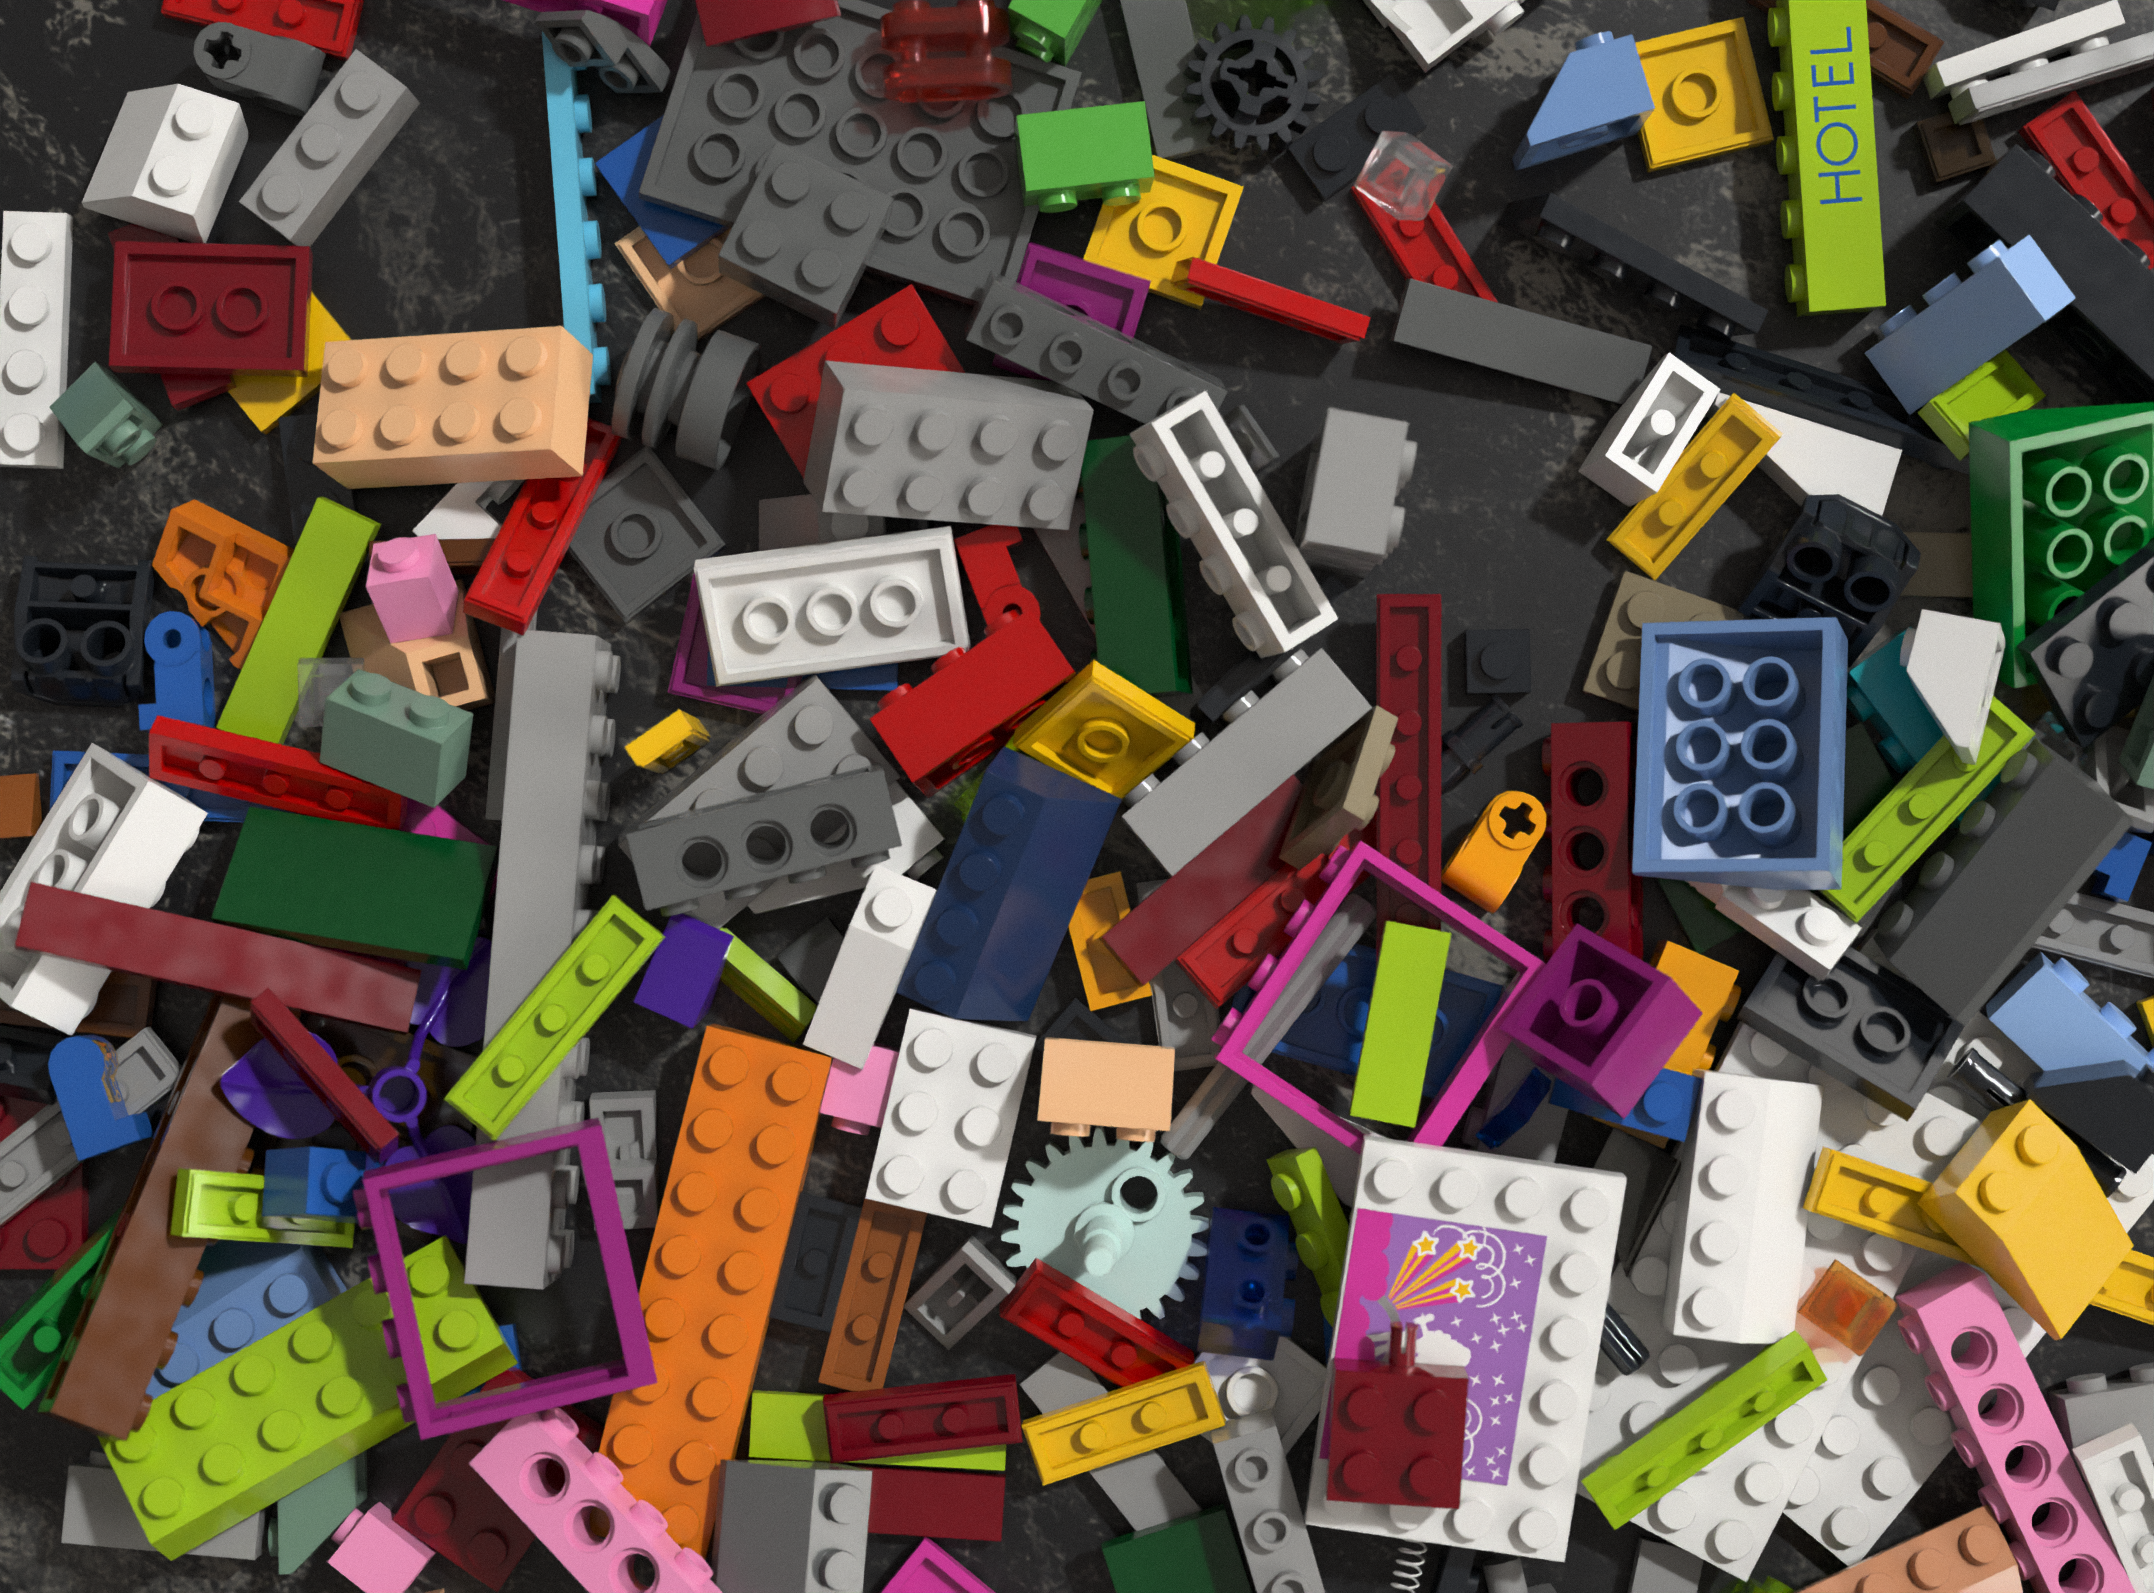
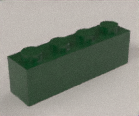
[1077,435,1193,698]

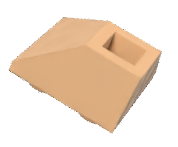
[340,579,495,711]

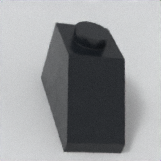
[2023,1060,2154,1175]

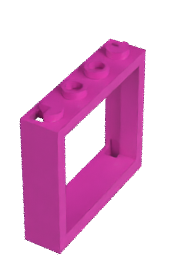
[1211,841,1546,1155]

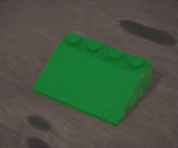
[1968,402,2154,689]

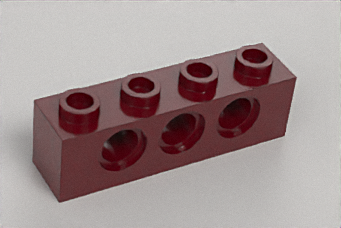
[1542,722,1643,964]

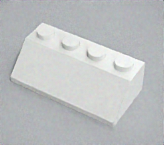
[0,743,208,1036]
[1661,1068,1824,1344]

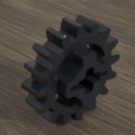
[1182,14,1322,157]

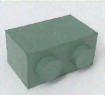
[320,669,473,808]

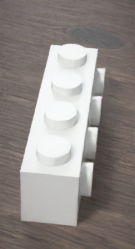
[1130,391,1338,658]

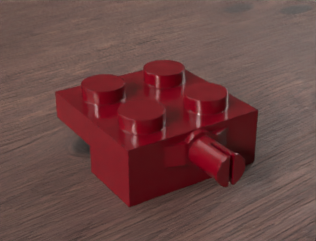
[1325,1321,1469,1509]

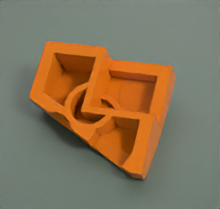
[152,499,295,670]

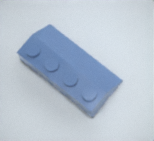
[146,1239,347,1399]

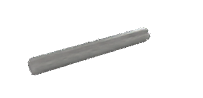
[1160,893,1377,1160]

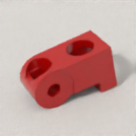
[954,525,1041,626]

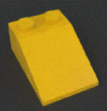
[1917,1099,2134,1340]

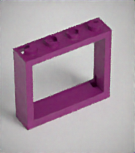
[353,1118,657,1440]

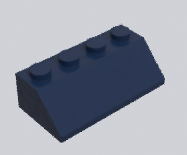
[896,746,1122,1021]

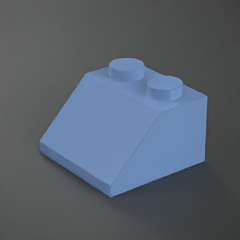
[1512,31,1655,170]

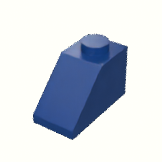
[1548,1068,1702,1142]
[262,1147,384,1223]

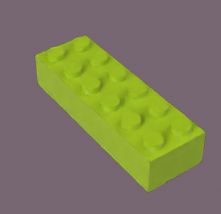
[97,1235,518,1561]

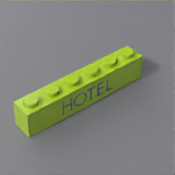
[1767,0,1886,317]

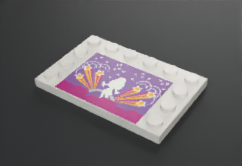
[1304,1135,1627,1562]

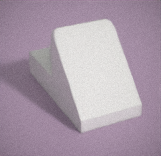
[412,479,524,540]

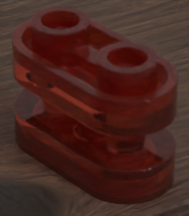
[880,0,1013,102]

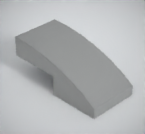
[589,1090,660,1230]

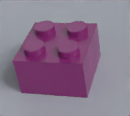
[1499,924,1703,1119]

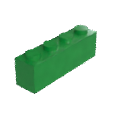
[0,1203,125,1410]

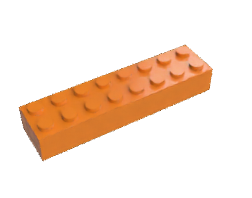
[589,1024,833,1561]

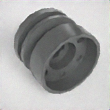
[611,308,761,471]

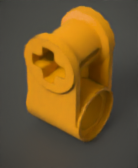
[1441,791,1546,914]

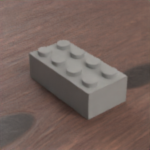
[804,361,1094,530]
[1294,408,1417,578]
[1120,648,1372,877]
[618,674,900,929]

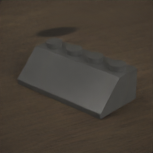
[1873,738,2134,1026]
[710,1459,872,1593]

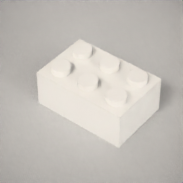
[865,1007,1036,1228]

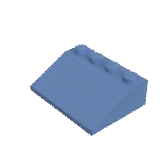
[1632,617,1848,890]

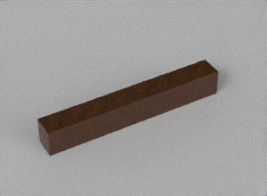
[37,943,310,1441]

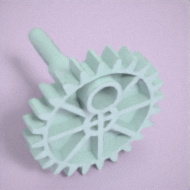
[1001,1125,1209,1320]

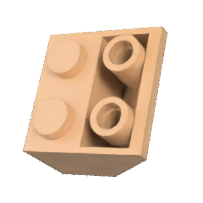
[1038,1037,1175,1142]

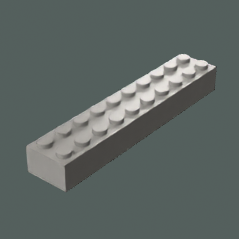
[464,630,621,1290]

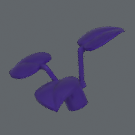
[220,937,492,1244]

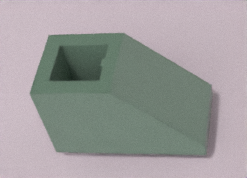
[49,362,164,469]
[268,1450,368,1575]

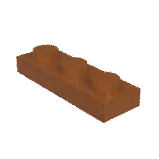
[818,1196,928,1391]

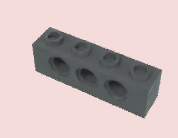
[964,270,1228,424]
[626,763,902,916]

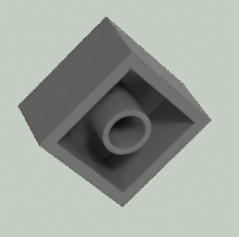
[718,141,894,329]

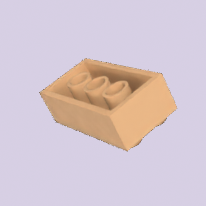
[312,326,593,489]

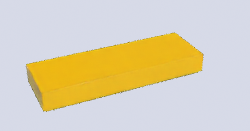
[1606,392,1783,580]
[625,709,711,774]
[1021,1360,1226,1486]

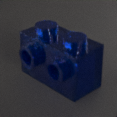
[1197,1207,1299,1361]

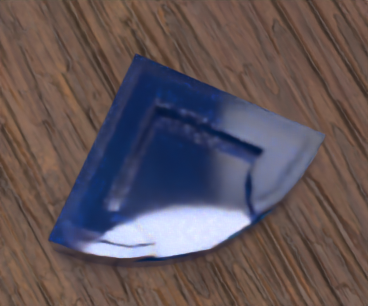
[1475,1067,1552,1150]

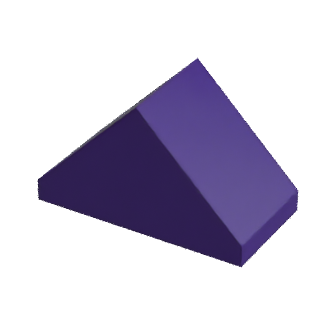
[634,913,734,1029]

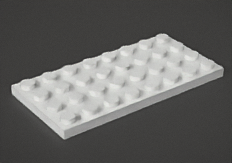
[1576,1021,1983,1582]

